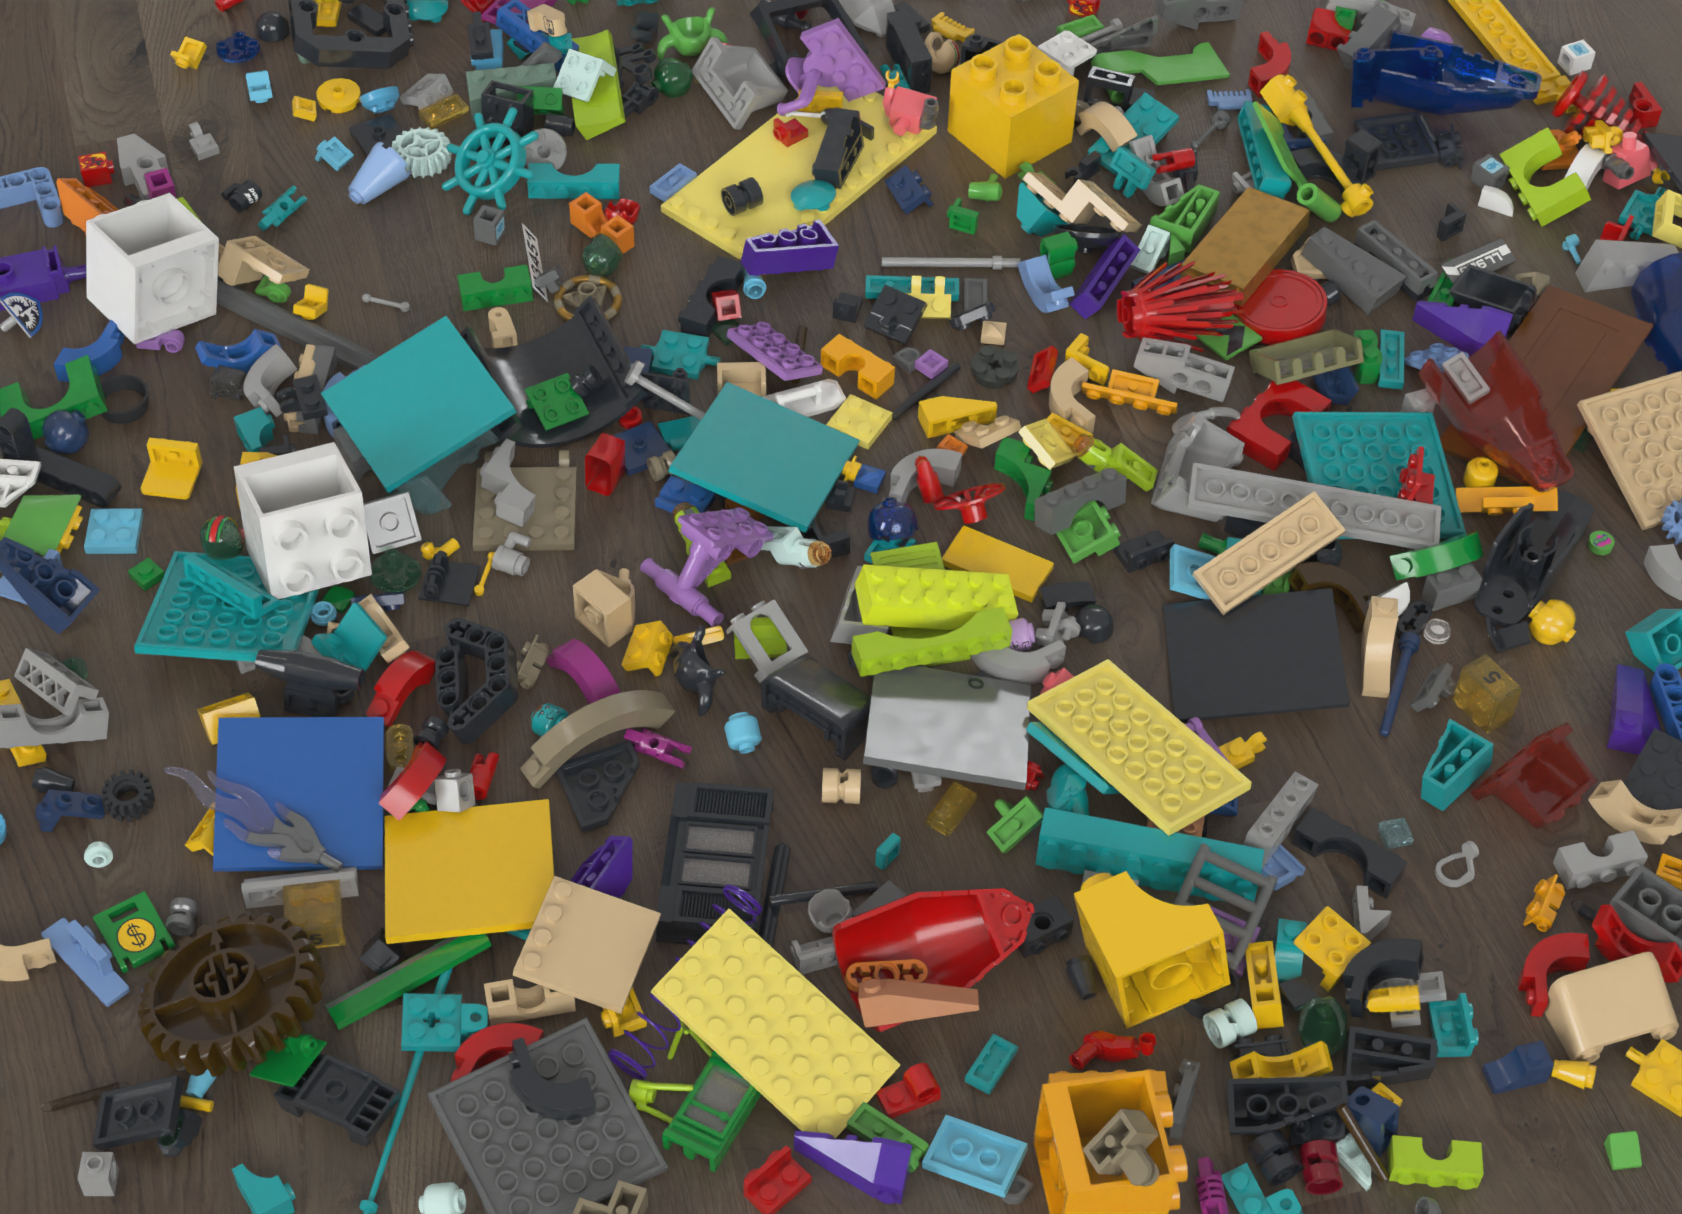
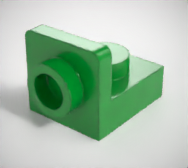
[947,197,979,235]

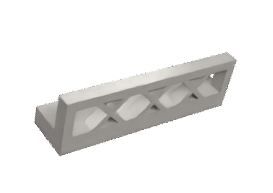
[14,648,99,716]
[241,867,359,909]

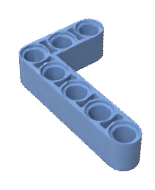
[0,167,65,228]

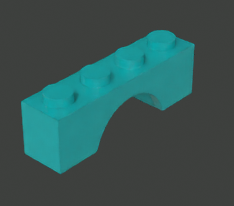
[527,163,620,199]

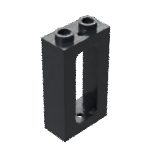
[885,9,932,94]

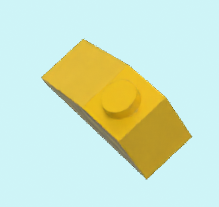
[918,396,997,438]
[1245,941,1284,1030]

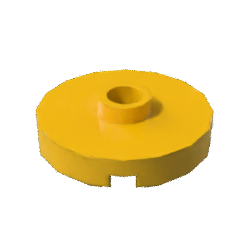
[316,78,361,113]

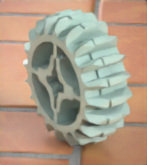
[391,126,452,179]

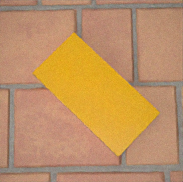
[942,525,1054,603]

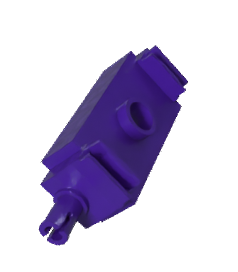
[0,245,87,311]

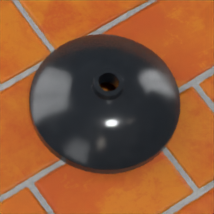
[1052,224,1121,253]

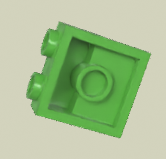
[1056,500,1121,564]

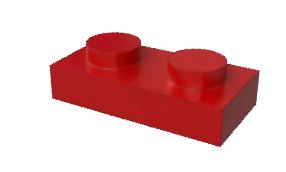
[1027,345,1058,393]

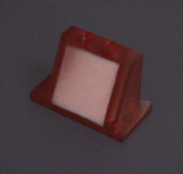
[1470,722,1597,829]

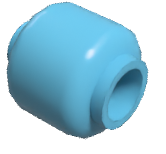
[724,712,762,754]

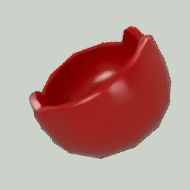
[604,198,641,225]

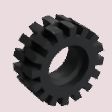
[101,770,155,822]

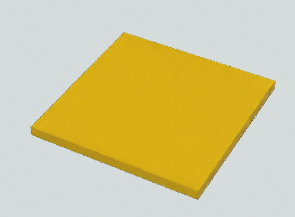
[385,799,554,944]

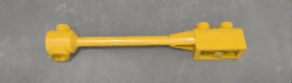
[1260,74,1373,217]

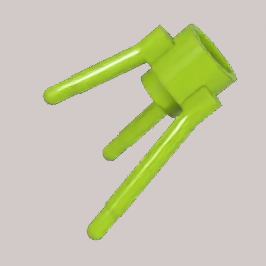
[629,1079,693,1123]

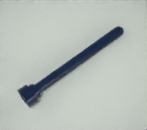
[1380,632,1421,737]

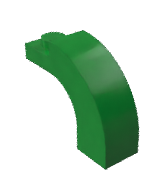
[1390,531,1484,580]

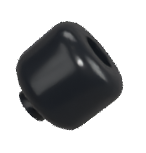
[1321,280,1342,307]

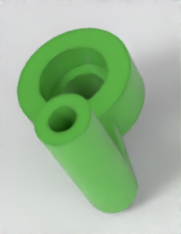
[255,275,291,303]

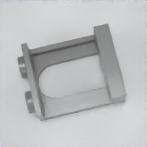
[726,599,808,683]

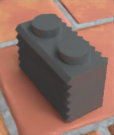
[1421,563,1482,611]

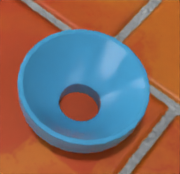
[359,86,400,114]

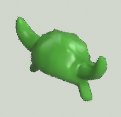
[657,7,728,61]

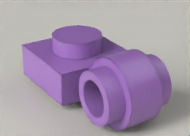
[136,329,185,353]

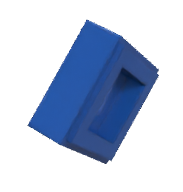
[854,464,886,494]

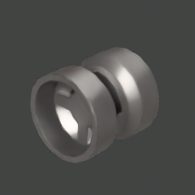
[165,897,199,936]

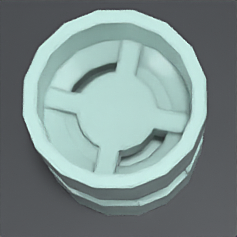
[1203,998,1257,1049]

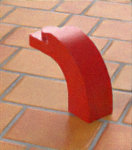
[1248,31,1291,98]
[379,741,446,821]
[1592,904,1682,983]
[1518,933,1590,1017]
[451,1023,544,1082]

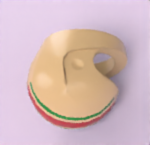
[925,32,961,74]

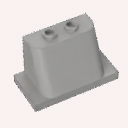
[692,37,788,130]

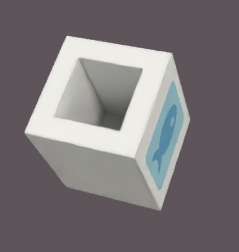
[1557,40,1596,76]

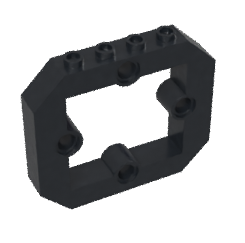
[288,0,413,69]

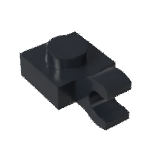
[1065,151,1101,184]

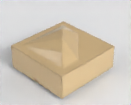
[981,321,1007,346]

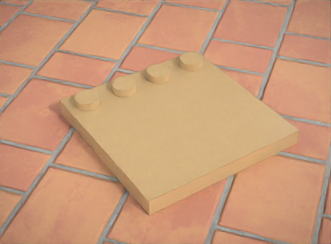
[513,876,661,1014]

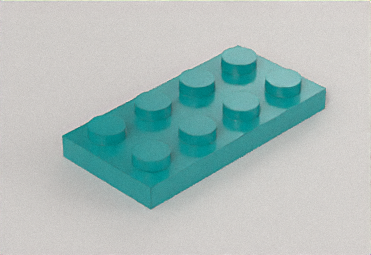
[1088,93,1179,176]

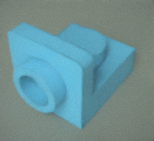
[315,136,354,171]

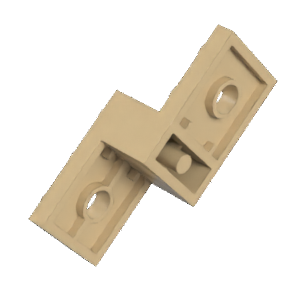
[1023,172,1142,233]
[218,236,310,286]

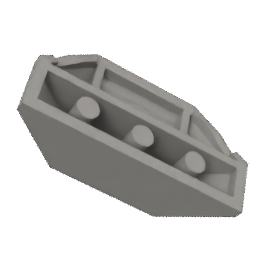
[839,0,895,38]

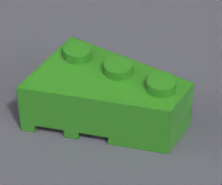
[1150,184,1220,253]

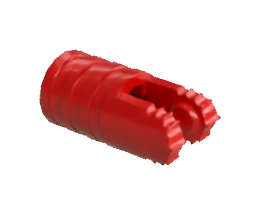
[1152,147,1195,174]
[914,455,944,503]
[469,752,499,800]

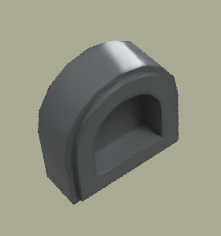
[892,347,921,374]
[1000,1173,1034,1205]

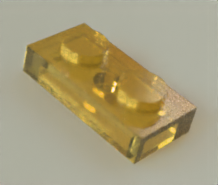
[419,94,469,129]

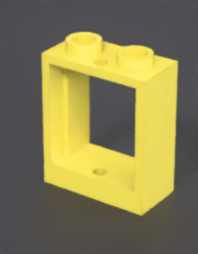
[1652,189,1682,248]

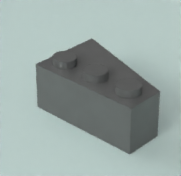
[1337,5,1401,78]

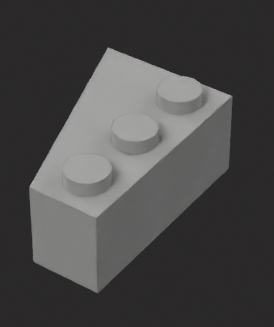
[830,566,889,644]

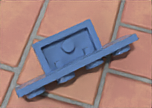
[41,918,130,1007]

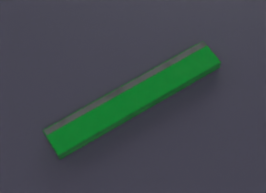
[325,934,492,1030]

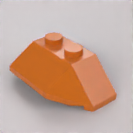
[56,178,119,235]

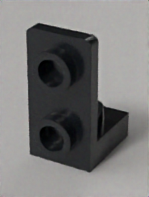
[804,519,850,561]

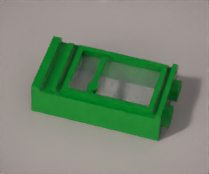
[662,1050,762,1173]

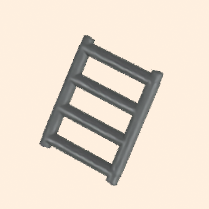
[1173,843,1278,972]

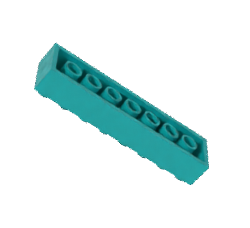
[1035,807,1265,902]

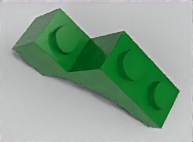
[994,437,1054,521]

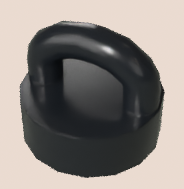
[871,766,898,789]

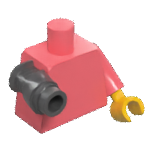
[883,70,940,136]
[1603,132,1671,190]

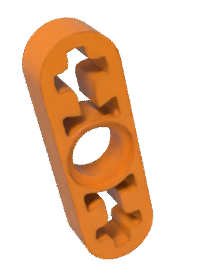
[844,959,928,992]

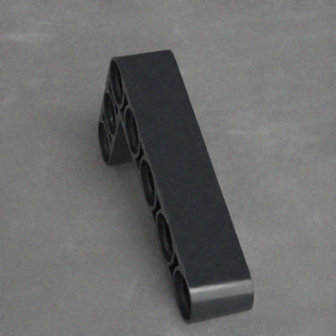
[0,408,122,508]

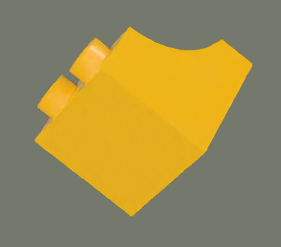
[1074,871,1230,1029]

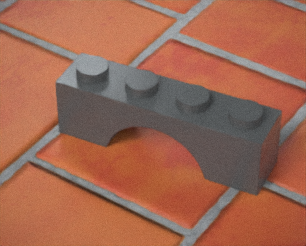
[1035,468,1127,535]

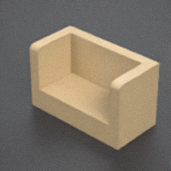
[717,362,766,397]

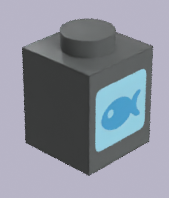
[1470,154,1510,189]
[473,205,506,246]

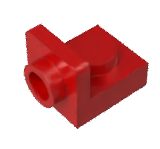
[773,118,808,147]

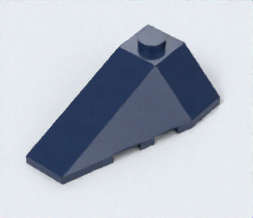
[0,537,100,635]

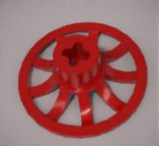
[933,483,1006,524]

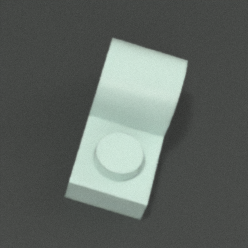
[1130,225,1170,274]

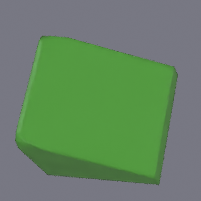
[1168,235,1185,266]
[1604,1131,1642,1170]

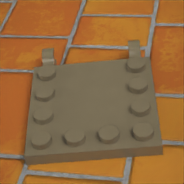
[473,450,577,551]

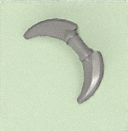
[1172,407,1241,434]

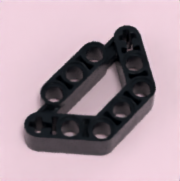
[435,618,519,744]

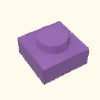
[914,349,948,379]

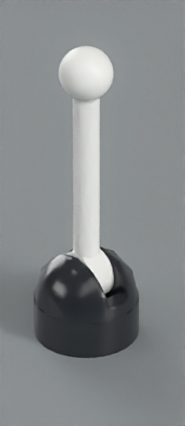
[785,108,834,125]

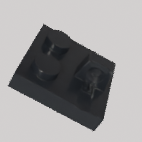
[863,285,928,346]

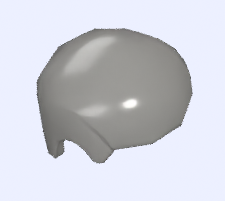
[808,889,852,934]

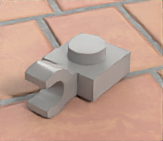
[188,122,220,161]

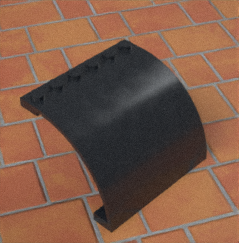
[460,296,648,448]

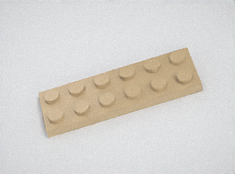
[1192,491,1346,615]

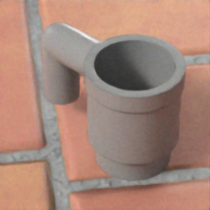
[492,532,532,576]

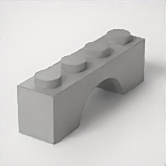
[0,697,109,748]

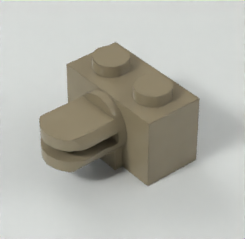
[1083,1109,1159,1186]

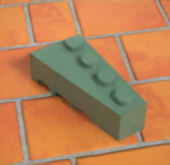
[466,63,556,121]

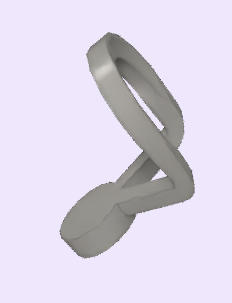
[1434,841,1479,887]

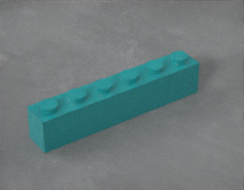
[1237,101,1292,199]

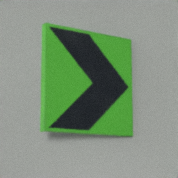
[1195,314,1262,361]

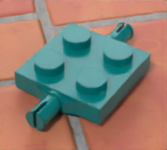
[1618,187,1674,240]
[640,330,721,380]

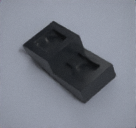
[1037,582,1097,613]

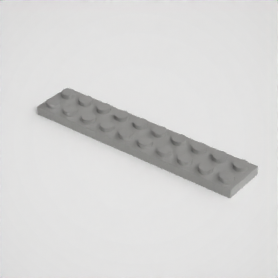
[1187,462,1441,549]

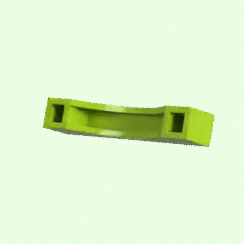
[851,607,1013,677]

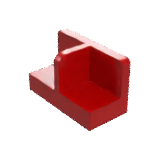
[1599,215,1634,241]

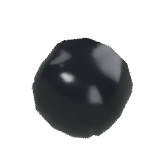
[256,11,290,42]
[1075,605,1114,644]

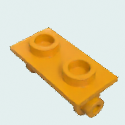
[1523,874,1565,932]

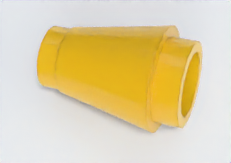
[1552,1060,1597,1090]

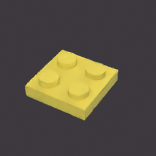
[826,394,892,450]
[1019,419,1076,470]

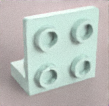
[553,49,617,102]

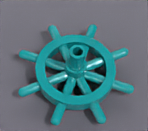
[442,107,539,215]

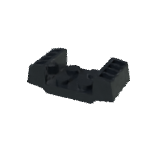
[274,1054,400,1147]

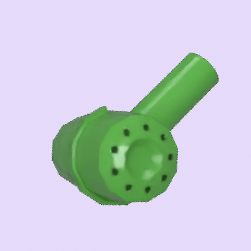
[968,174,1002,202]

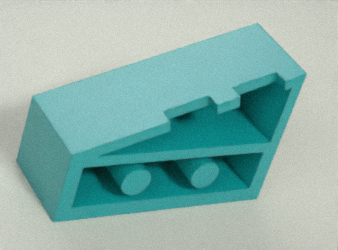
[1421,719,1494,811]

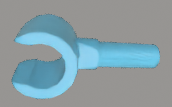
[1562,234,1582,265]

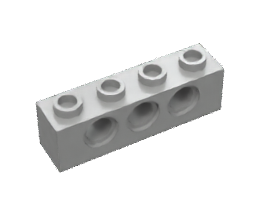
[1243,771,1319,868]

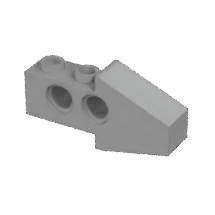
[1325,0,1416,46]
[117,134,176,200]
[1133,337,1235,402]

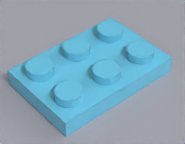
[922,1115,1028,1198]

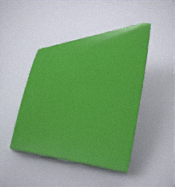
[3,495,81,556]

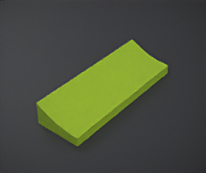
[572,29,625,140]

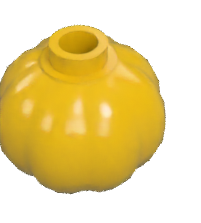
[1528,599,1577,645]

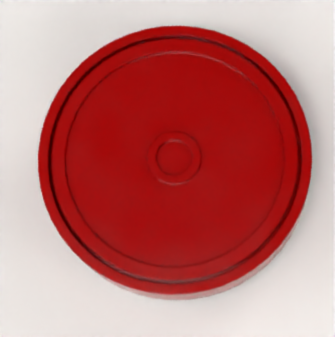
[1233,269,1327,345]

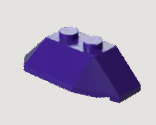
[570,836,632,898]

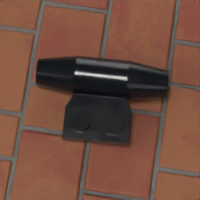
[255,649,365,717]

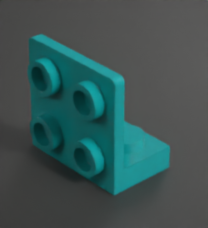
[311,603,387,671]

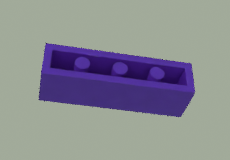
[1069,234,1140,319]

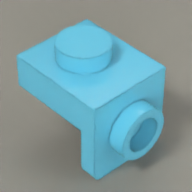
[246,70,273,103]

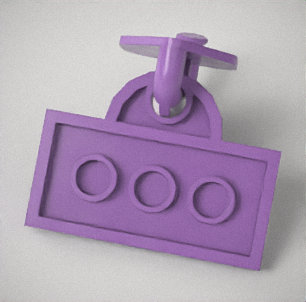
[777,18,886,116]

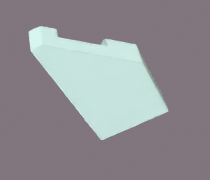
[1335,1133,1372,1191]

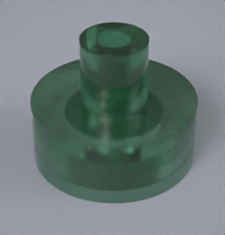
[62,657,88,680]

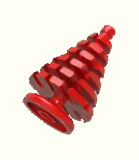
[1551,70,1655,156]

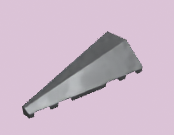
[1081,15,1159,64]

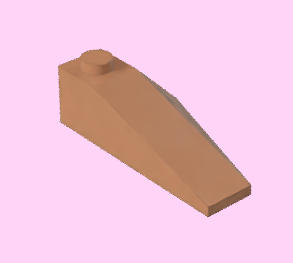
[858,979,979,1028]

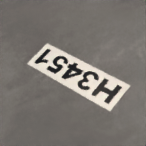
[522,223,548,303]

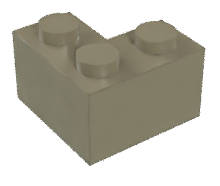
[572,1180,648,1214]

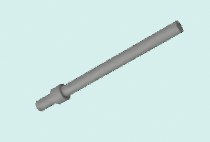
[882,256,1021,270]

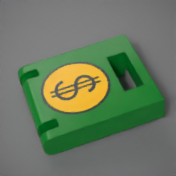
[92,891,175,974]

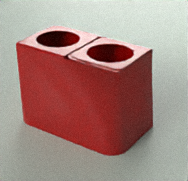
[1306,8,1357,51]
[585,433,626,496]

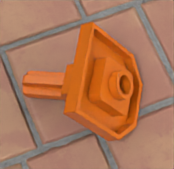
[1539,129,1581,170]

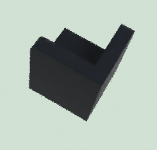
[359,927,403,975]

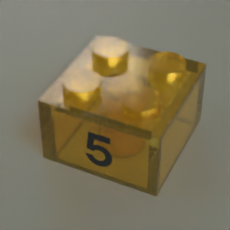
[1453,654,1522,734]
[283,879,346,948]

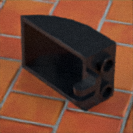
[1449,264,1538,334]

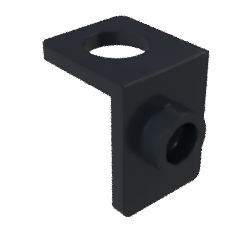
[1486,616,1531,653]

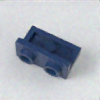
[885,165,934,215]
[1309,363,1359,406]

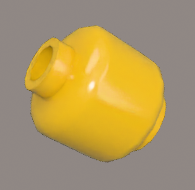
[1463,457,1498,488]

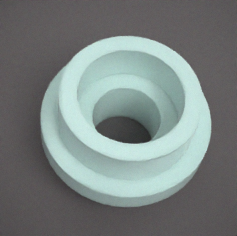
[84,842,113,868]

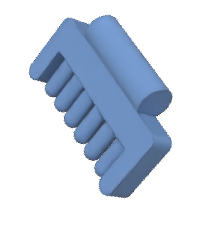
[1206,89,1252,110]

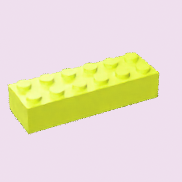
[855,565,1018,630]

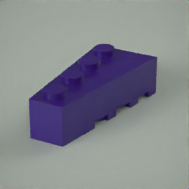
[741,219,839,276]

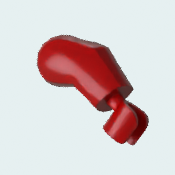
[1069,1030,1156,1070]

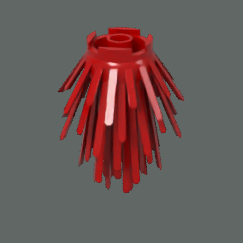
[1117,261,1244,352]

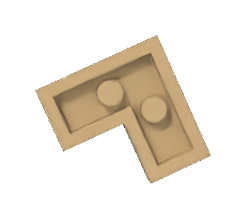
[954,416,1022,449]

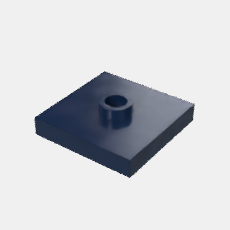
[613,421,670,476]

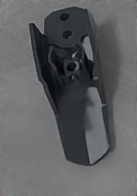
[1474,490,1595,627]

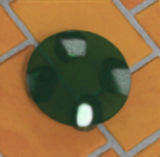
[370,549,421,593]

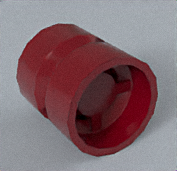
[1299,1140,1343,1195]

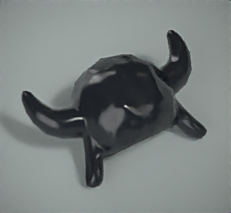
[670,626,726,716]

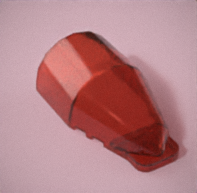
[1418,331,1574,493]

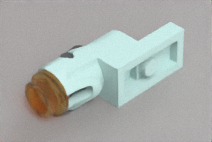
[761,526,831,569]

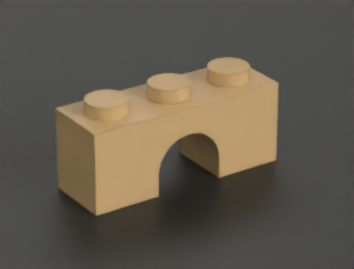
[484,979,576,1026]

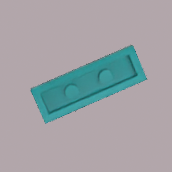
[1378,329,1405,390]

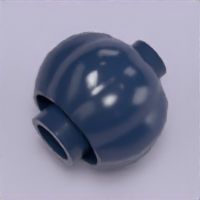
[42,409,89,454]

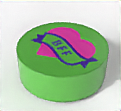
[1587,531,1615,555]

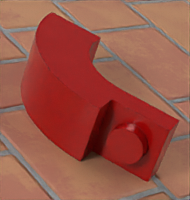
[366,650,436,727]

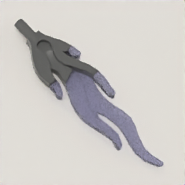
[164,767,343,872]

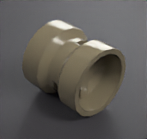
[647,450,676,481]

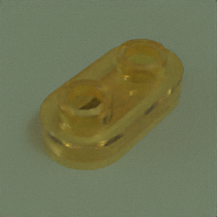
[386,724,414,772]

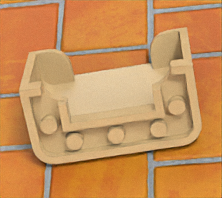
[1544,952,1679,1063]

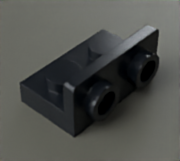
[1114,530,1175,573]

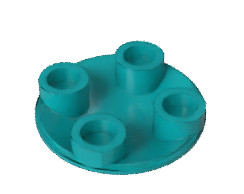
[405,0,448,23]
[791,180,836,211]

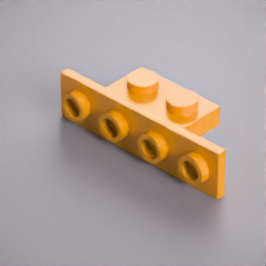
[1082,369,1178,416]
[1456,486,1558,516]

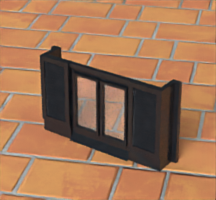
[655,782,774,945]

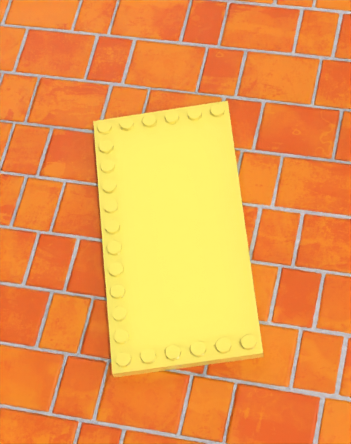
[661,85,937,275]

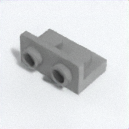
[399,73,454,116]

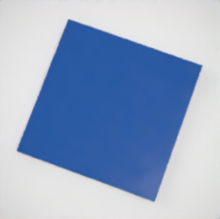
[213,717,384,872]

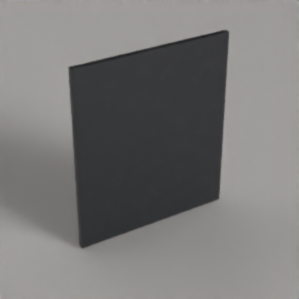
[1162,588,1350,722]

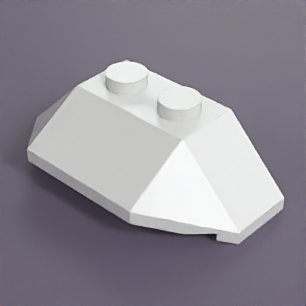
[0,459,41,508]

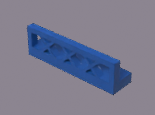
[496,0,580,73]

